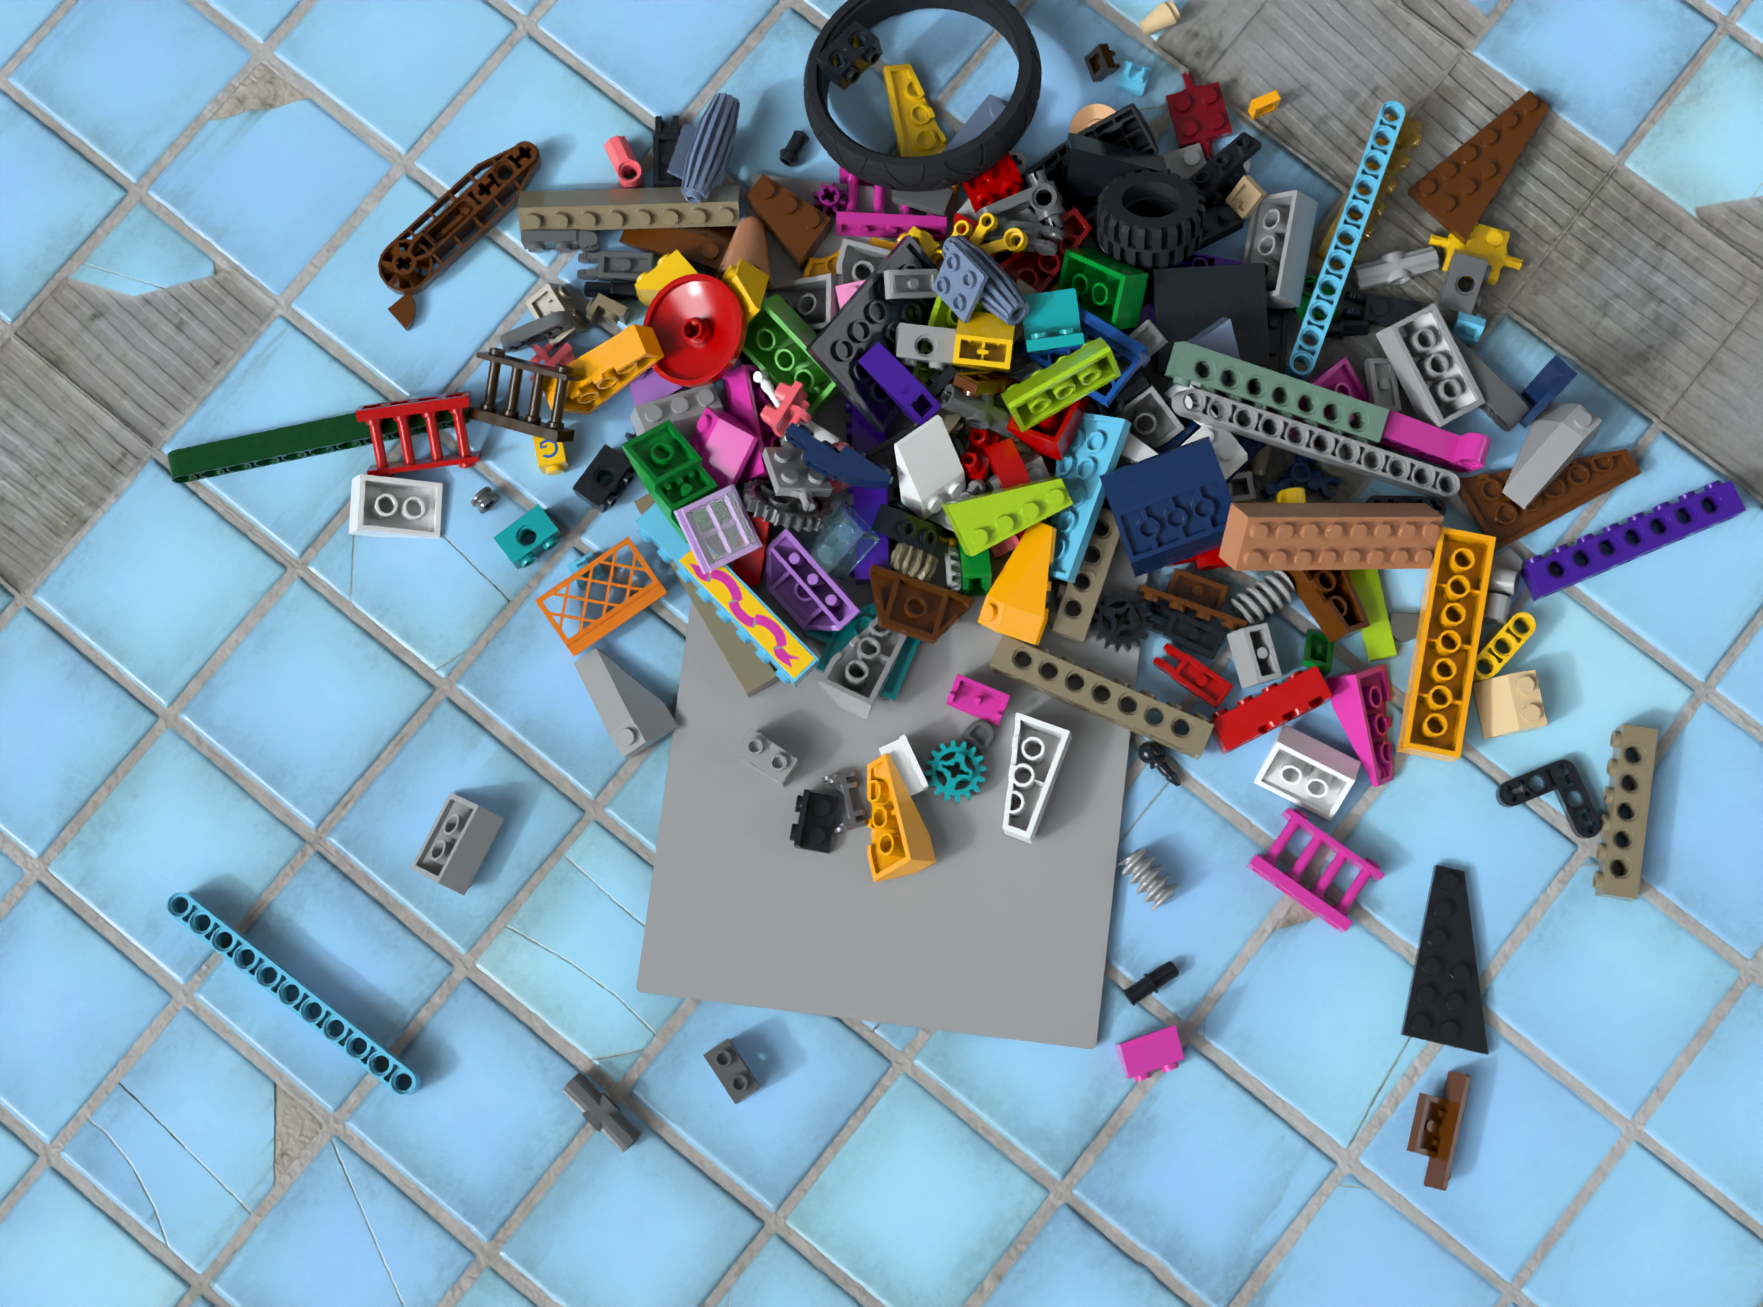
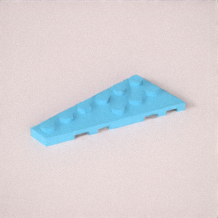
[1048,413,1132,583]

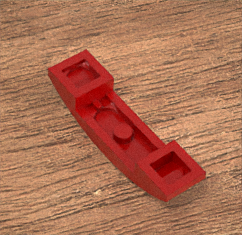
[984,438,1046,540]

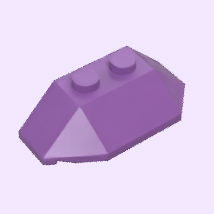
[766,529,861,631]

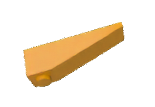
[977,521,1057,645]
[867,753,936,882]

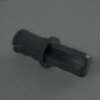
[584,280,639,301]
[1325,318,1370,340]
[1123,961,1179,1006]

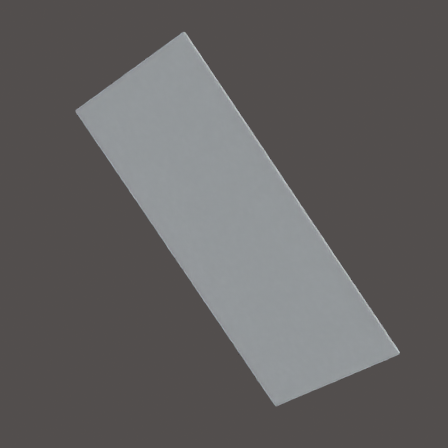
[637,174,1169,1049]

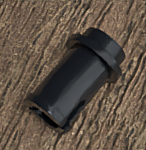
[779,130,810,167]

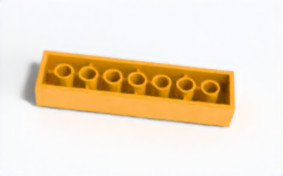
[1396,527,1496,763]

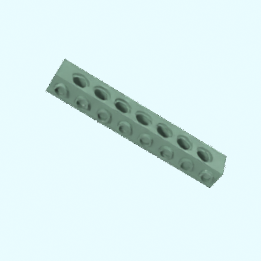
[1165,341,1389,444]

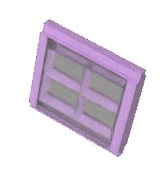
[674,484,762,575]

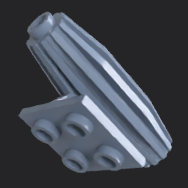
[667,92,740,204]
[932,235,1030,326]

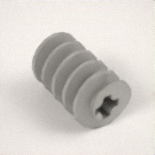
[1231,570,1295,626]
[1116,847,1177,912]

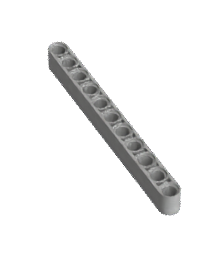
[1172,388,1460,498]

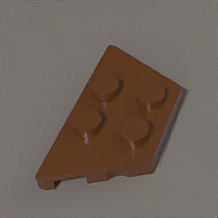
[868,564,975,645]

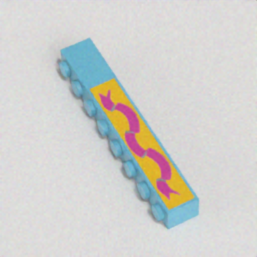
[636,502,820,687]

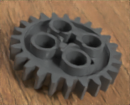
[741,478,833,532]

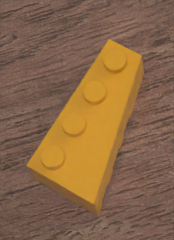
[543,324,664,415]

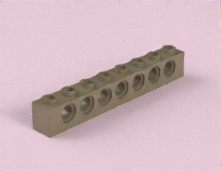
[988,634,1214,760]

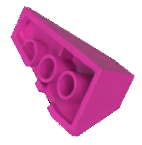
[1326,664,1393,787]

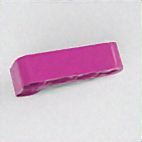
[1380,410,1491,473]

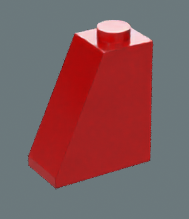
[732,508,774,587]

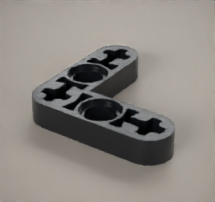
[1495,759,1601,839]

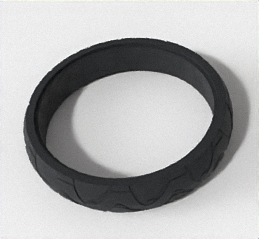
[803,0,1042,192]

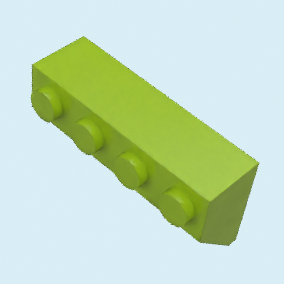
[1001,337,1121,432]

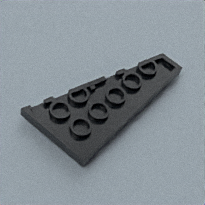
[1400,865,1489,1055]

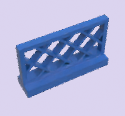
[1018,306,1150,407]

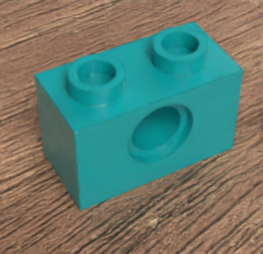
[494,504,562,569]

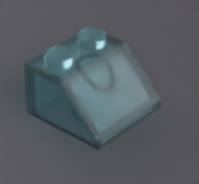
[808,501,880,580]

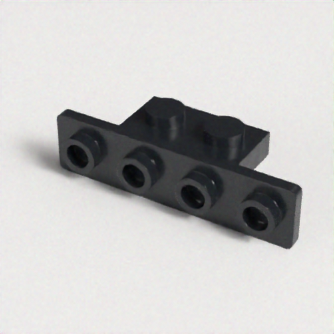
[1188,132,1262,209]

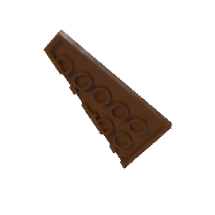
[1408,90,1549,245]
[1458,449,1641,553]

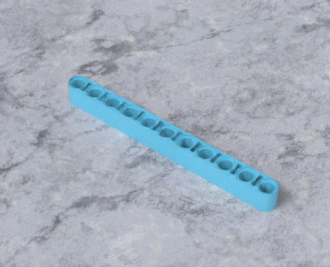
[1285,100,1405,381]
[166,892,422,1095]

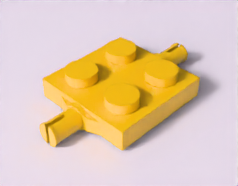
[1428,224,1523,285]

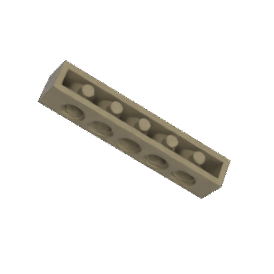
[1046,505,1120,643]
[1592,724,1658,901]

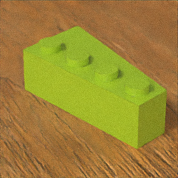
[941,476,1073,557]

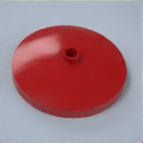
[643,274,747,388]

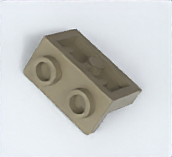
[525,283,589,348]

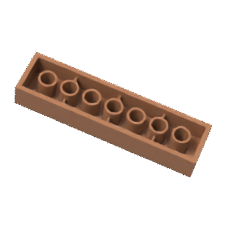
[1219,503,1444,571]

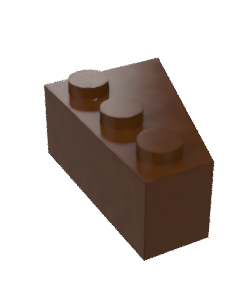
[747,174,832,272]

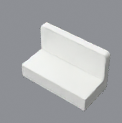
[879,734,929,797]

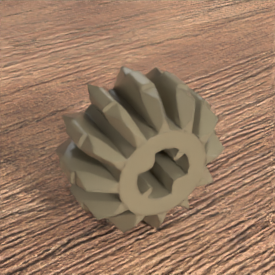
[889,543,939,582]

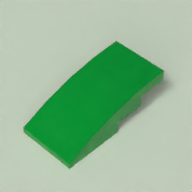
[622,420,733,544]

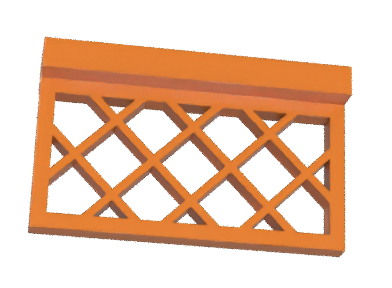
[535,536,667,657]

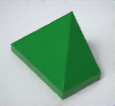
[1302,629,1334,679]

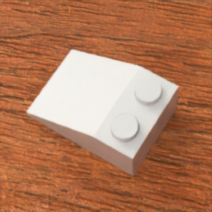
[894,414,966,520]
[349,474,443,539]

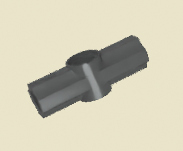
[939,384,1015,438]
[562,1072,641,1153]

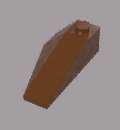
[619,226,736,278]

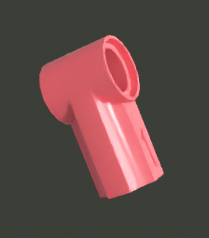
[604,135,645,189]

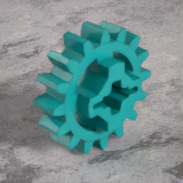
[924,740,986,803]

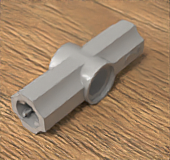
[1351,246,1439,291]

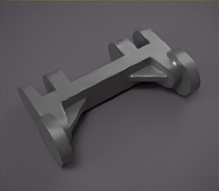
[822,772,868,834]

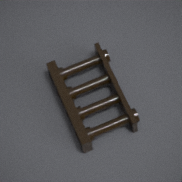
[467,348,583,442]

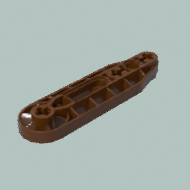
[378,141,541,295]

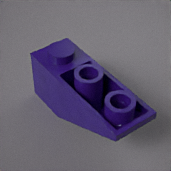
[858,341,941,426]

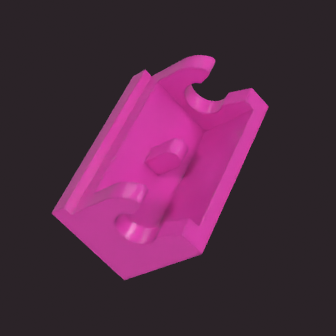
[946,674,1010,726]

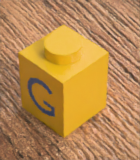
[532,436,570,476]

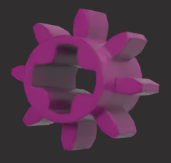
[813,182,846,217]

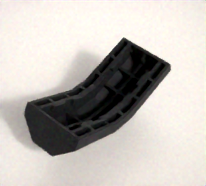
[1020,103,1159,214]

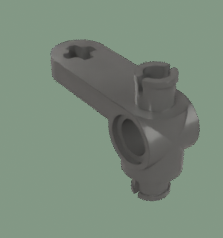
[977,170,1066,231]

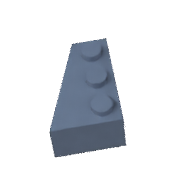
[942,94,1008,153]
[1187,317,1251,416]

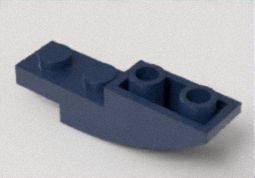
[785,422,893,489]

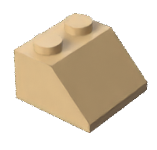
[1472,669,1548,740]

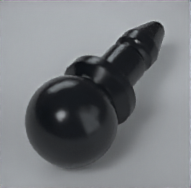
[1138,741,1180,786]

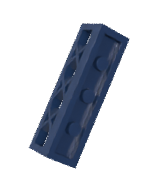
[1520,355,1578,429]

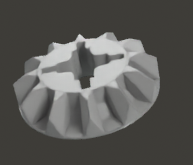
[944,547,961,592]

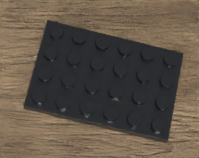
[805,235,940,432]

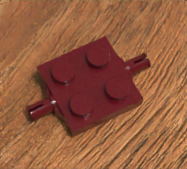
[1166,71,1232,161]

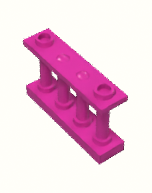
[836,166,947,241]
[1246,808,1385,933]

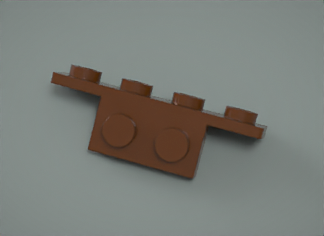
[1137,568,1249,631]
[1407,1071,1471,1191]

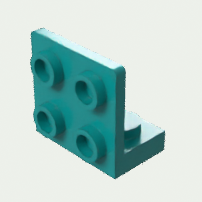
[1022,288,1085,353]

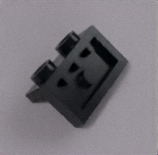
[790,789,839,854]

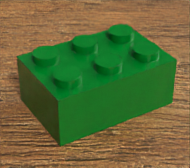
[1058,247,1149,330]

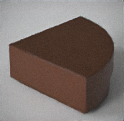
[388,294,416,331]

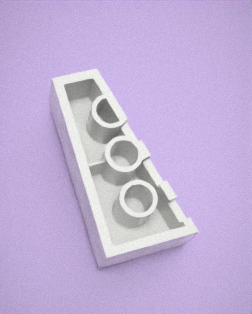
[1002,712,1072,844]

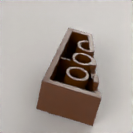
[1282,570,1371,643]

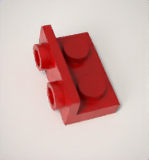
[962,153,1025,214]

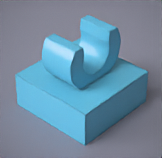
[1116,60,1151,97]
[1451,312,1486,346]
[567,551,606,591]

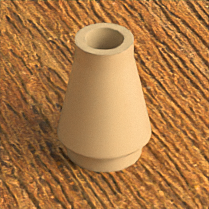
[1139,0,1181,36]

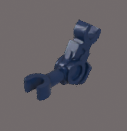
[1260,455,1341,500]

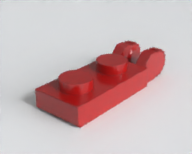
[1153,643,1233,710]

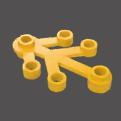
[929,213,1028,270]

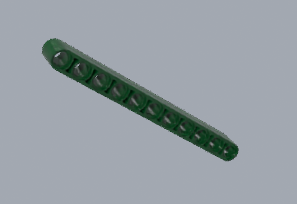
[167,392,470,483]

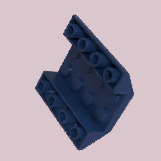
[1099,436,1233,577]

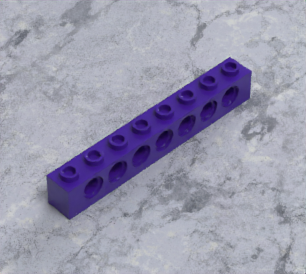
[1521,480,1746,602]

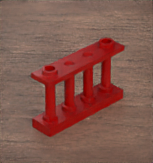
[355,391,482,477]

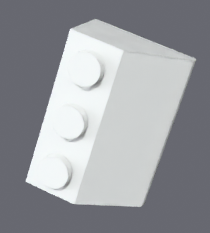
[1253,724,1361,821]

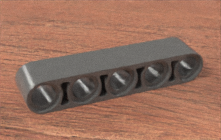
[1448,328,1530,432]

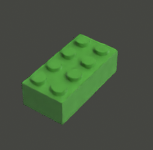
[742,294,840,417]

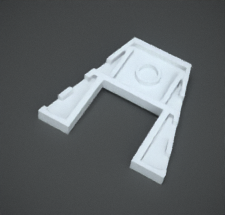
[1120,384,1248,481]

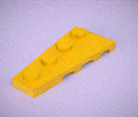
[882,63,947,157]

